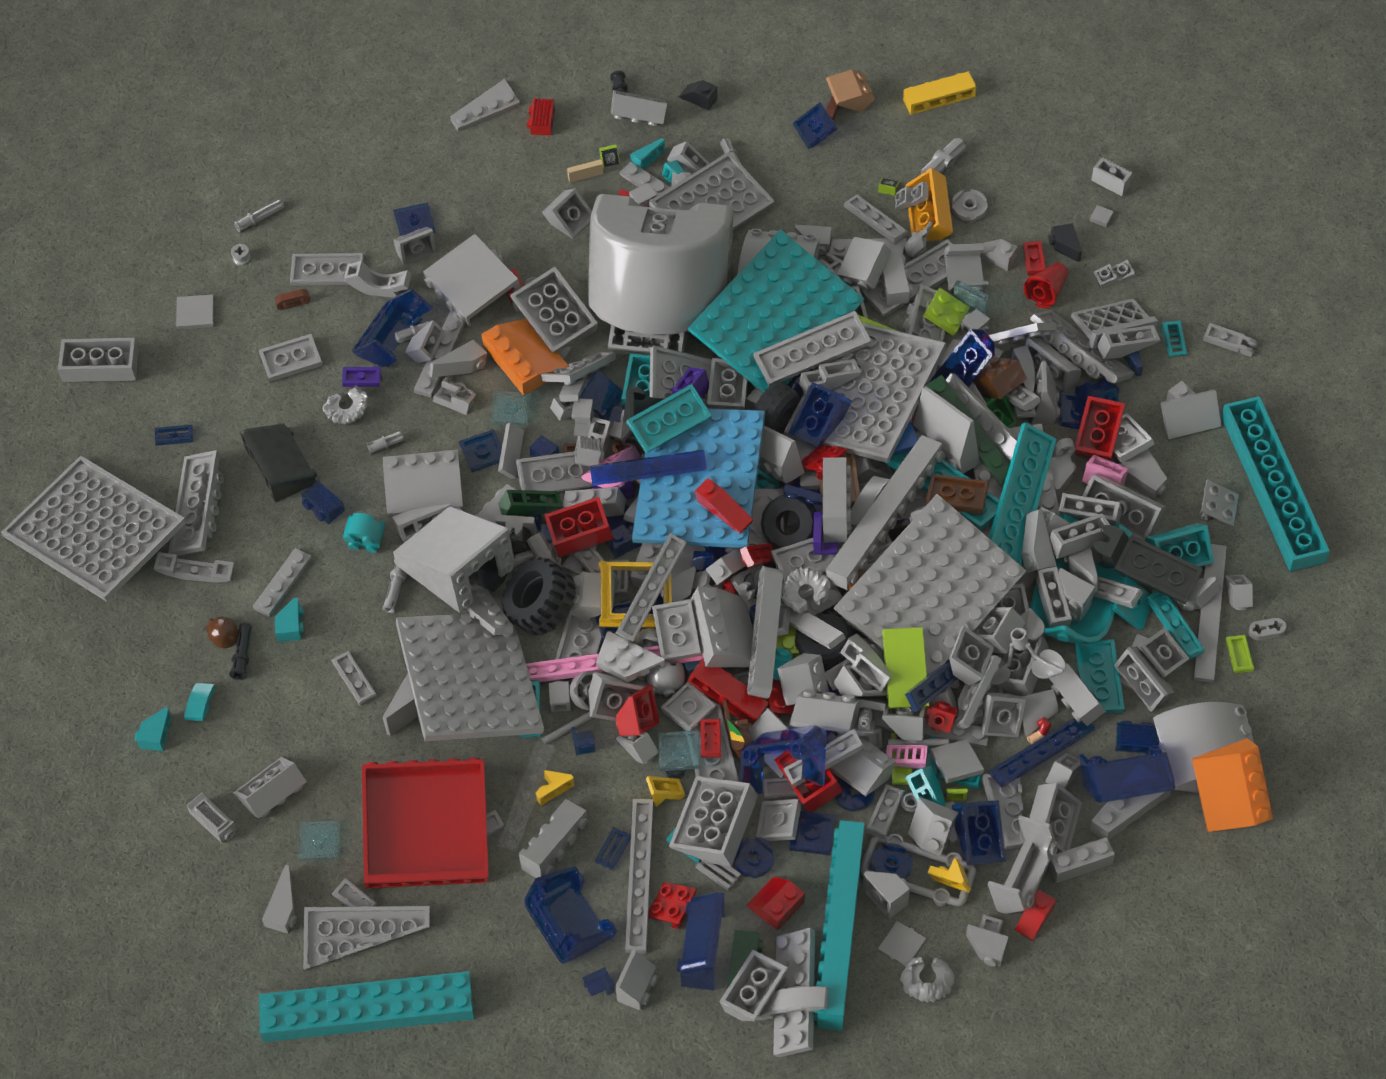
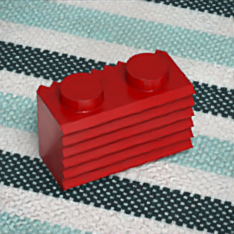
[527,98,555,136]

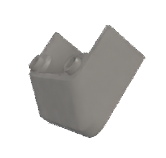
[988,816,1058,914]

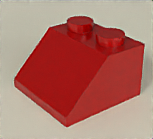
[746,877,805,931]

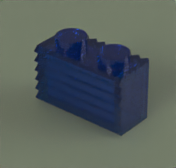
[301,480,345,524]
[1115,720,1157,754]

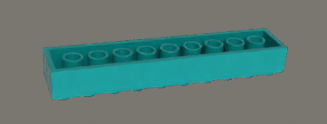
[1221,396,1330,572]
[814,820,864,1031]
[259,971,474,1042]

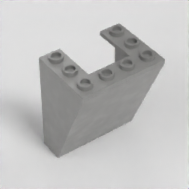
[393,506,516,613]

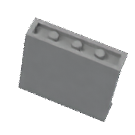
[423,234,521,327]

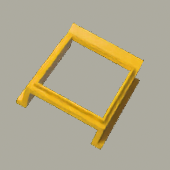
[598,560,672,628]

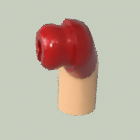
[1027,717,1051,745]

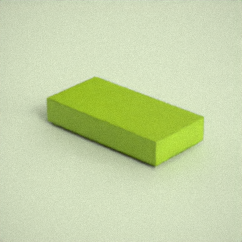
[1225,635,1254,674]

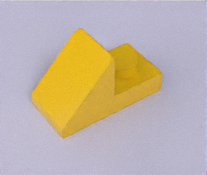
[536,770,575,806]
[646,776,686,807]
[927,858,971,893]

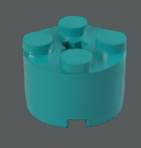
[343,513,386,553]

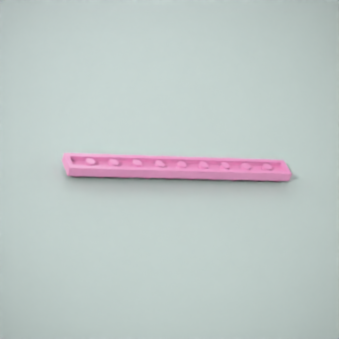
[526,641,703,682]

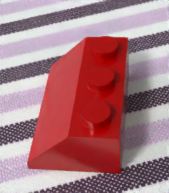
[1075,396,1125,458]

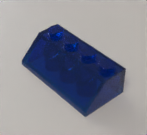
[928,329,995,388]

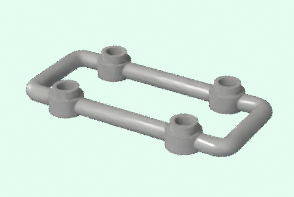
[860,834,976,907]

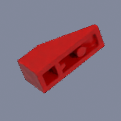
[695,478,753,534]

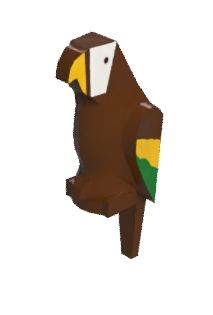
[723,700,763,770]

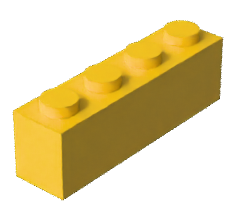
[903,71,976,115]

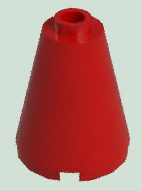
[1023,263,1069,308]

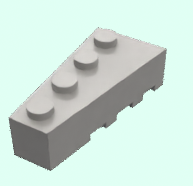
[1089,764,1172,841]
[519,799,588,881]

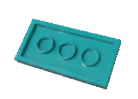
[626,384,712,454]
[1074,639,1125,714]

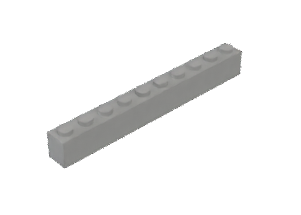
[826,435,944,590]

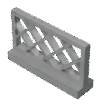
[1071,298,1158,349]

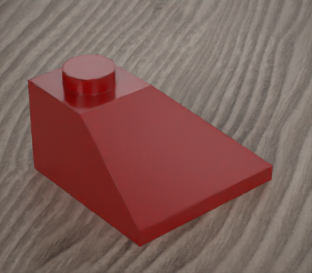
[616,685,660,736]

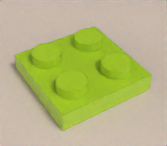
[923,288,970,336]

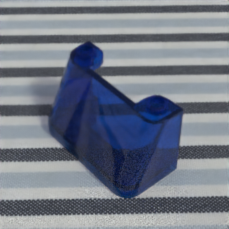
[525,866,617,964]

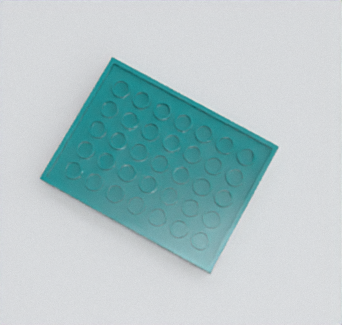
[688,229,864,393]

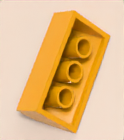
[905,168,953,241]

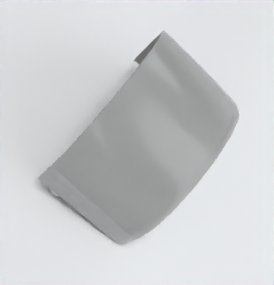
[588,194,734,334]

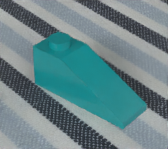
[905,766,946,807]

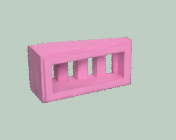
[886,745,928,769]

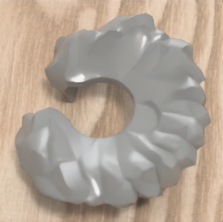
[322,386,368,425]
[782,567,831,613]
[900,957,955,1003]

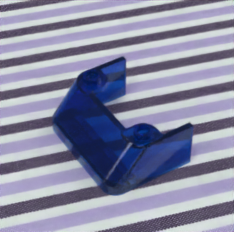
[352,289,433,367]
[739,725,827,794]
[1079,741,1175,802]
[677,891,725,991]

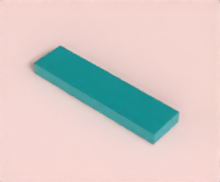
[1146,592,1205,661]

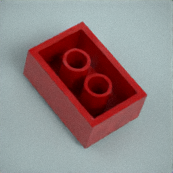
[544,497,613,557]

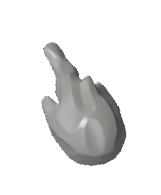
[905,221,932,258]

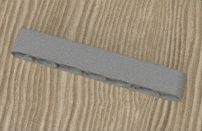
[747,566,783,699]

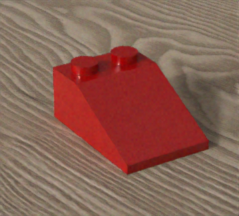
[774,737,843,814]

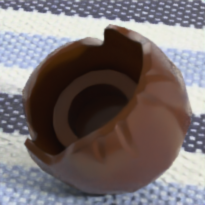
[206,616,239,649]

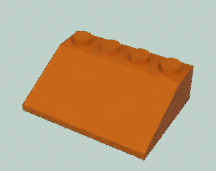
[481,318,569,396]
[1192,738,1273,832]

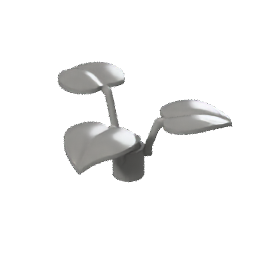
[990,608,1065,685]

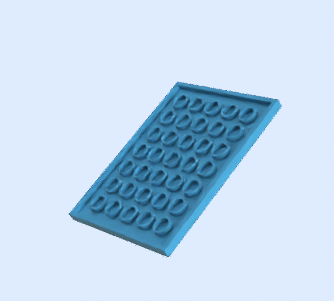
[632,409,765,548]

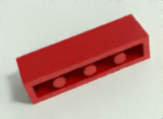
[687,657,769,726]

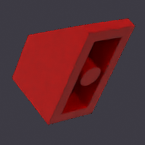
[1015,889,1056,941]

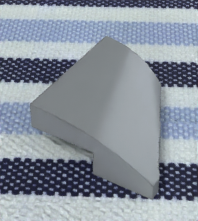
[433,375,476,415]
[1021,689,1058,737]

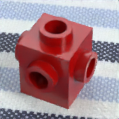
[925,701,958,733]

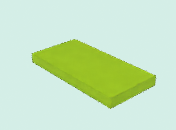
[882,627,929,709]

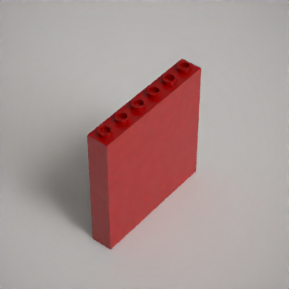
[362,757,489,889]

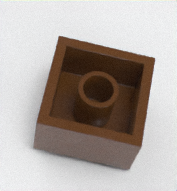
[970,357,1027,399]

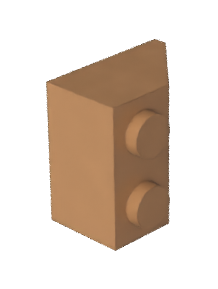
[826,70,875,112]

